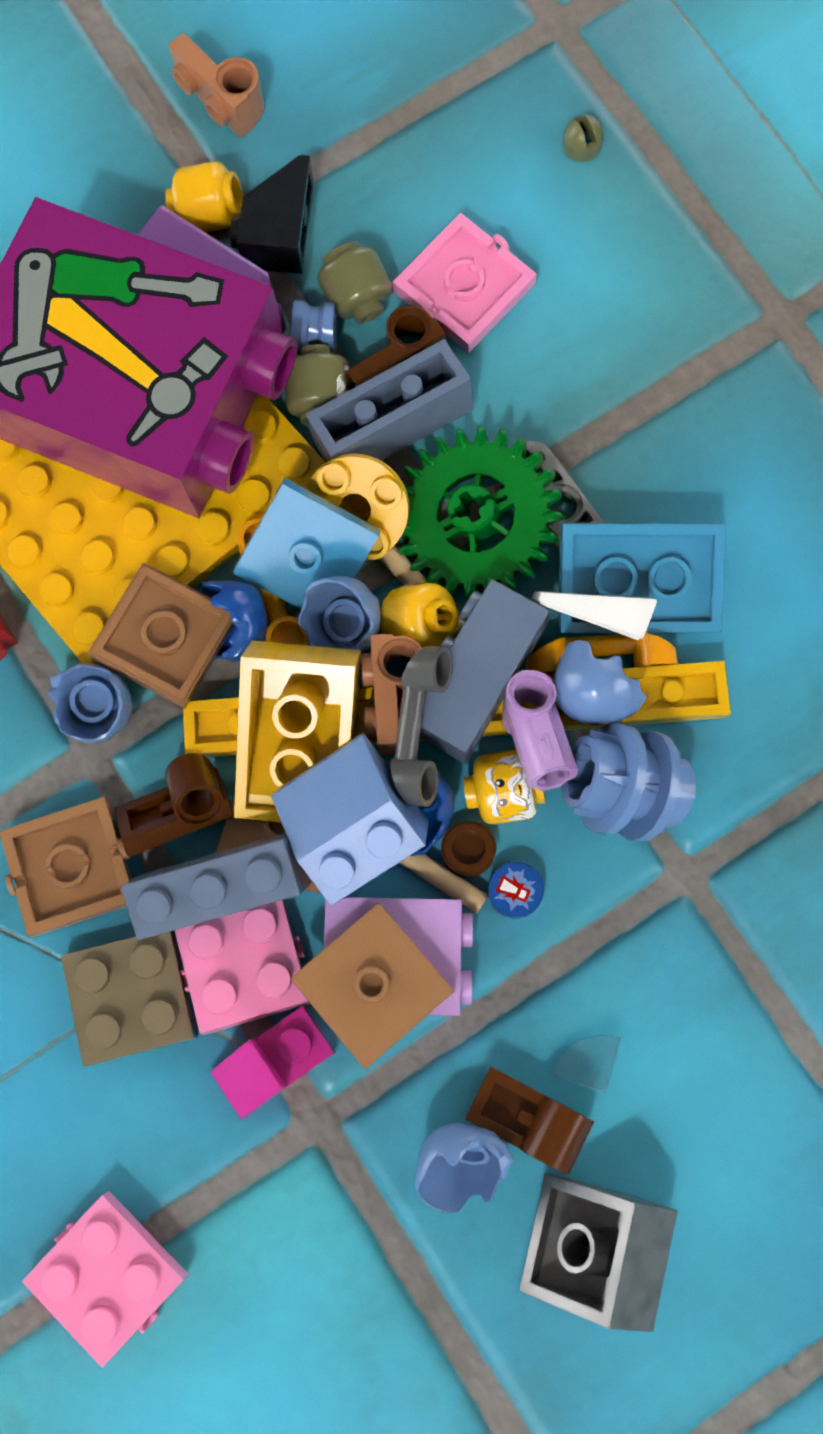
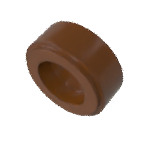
[441,821,496,878]

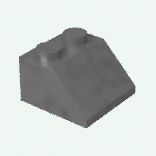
[519,1173,678,1332]

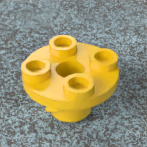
[305,454,410,560]

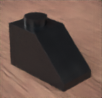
[230,155,314,274]

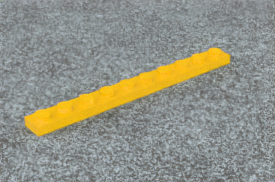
[183,661,731,757]

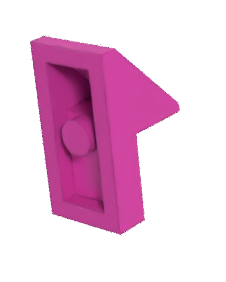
[211,1006,336,1120]

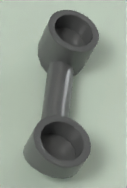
[390,646,453,807]

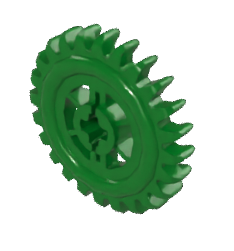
[398,426,564,599]

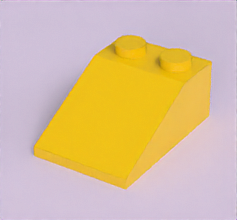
[234,640,362,822]

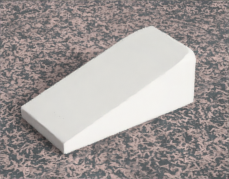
[532,591,657,640]

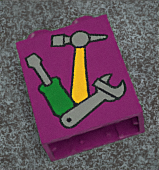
[0,197,297,518]

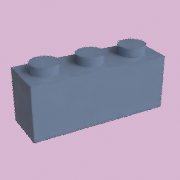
[305,339,474,462]
[420,579,550,764]
[121,833,311,941]

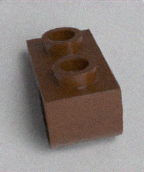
[346,305,446,389]
[115,753,234,857]
[464,1066,594,1175]

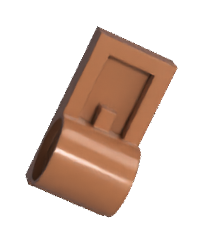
[168,32,264,139]
[361,633,422,756]

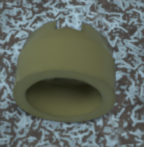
[563,114,603,162]

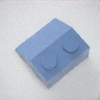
[271,732,429,906]

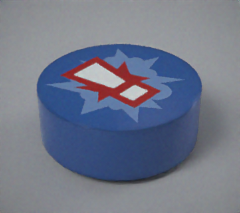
[488,862,544,919]

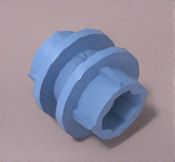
[561,722,696,842]

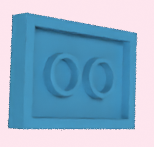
[558,523,726,633]

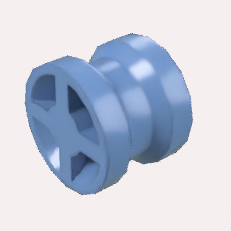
[291,300,337,354]

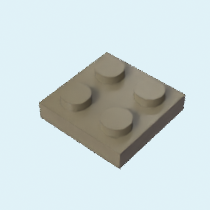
[61,931,197,1067]

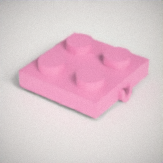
[393,213,537,354]
[175,900,310,1035]
[22,1191,189,1367]

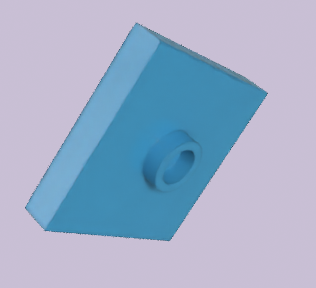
[233,477,380,609]

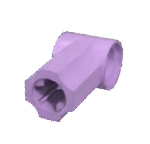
[501,670,578,791]

